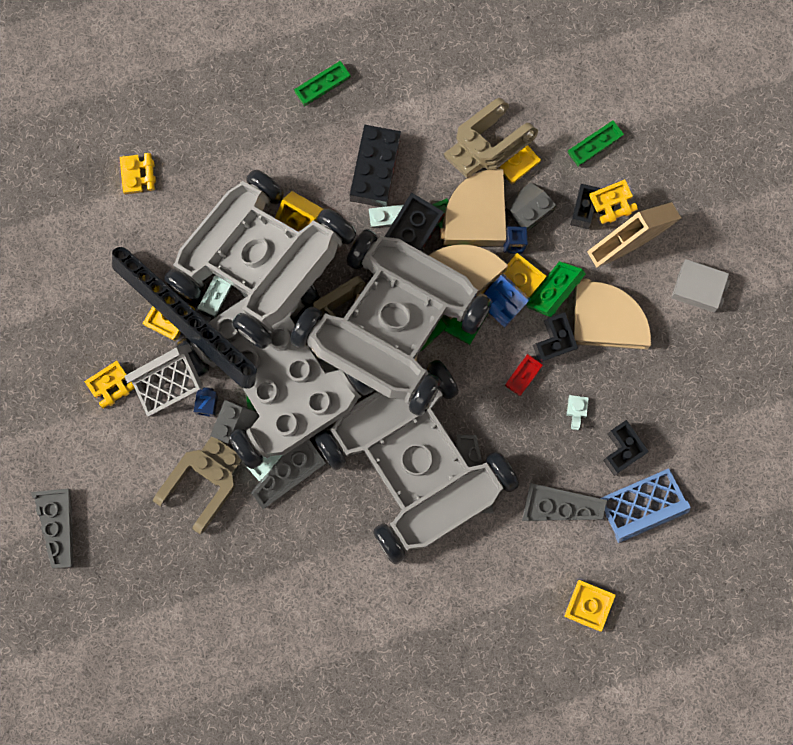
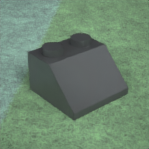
[505,183,556,232]
[210,400,260,445]

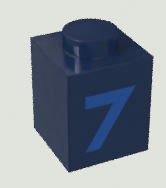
[193,387,218,417]

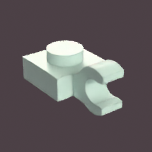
[567,395,588,430]

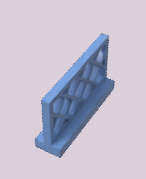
[600,468,691,543]

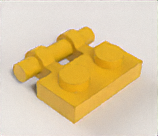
[120,153,156,194]
[589,180,638,224]
[84,361,135,409]

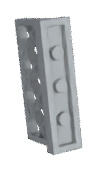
[124,344,203,417]

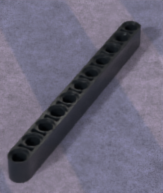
[112,247,257,389]

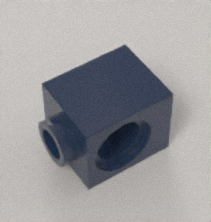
[503,226,528,254]

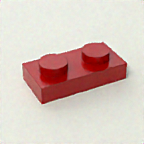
[505,354,543,397]

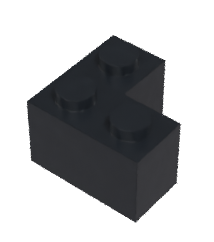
[570,183,615,229]
[533,312,578,363]
[603,420,649,476]

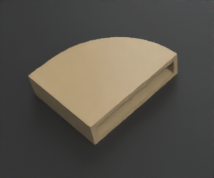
[440,169,506,246]
[587,202,681,267]
[429,245,508,320]
[572,279,651,350]

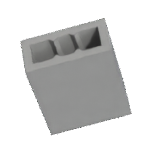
[671,259,730,312]

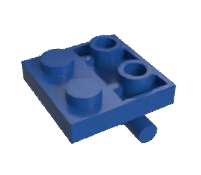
[484,274,531,328]

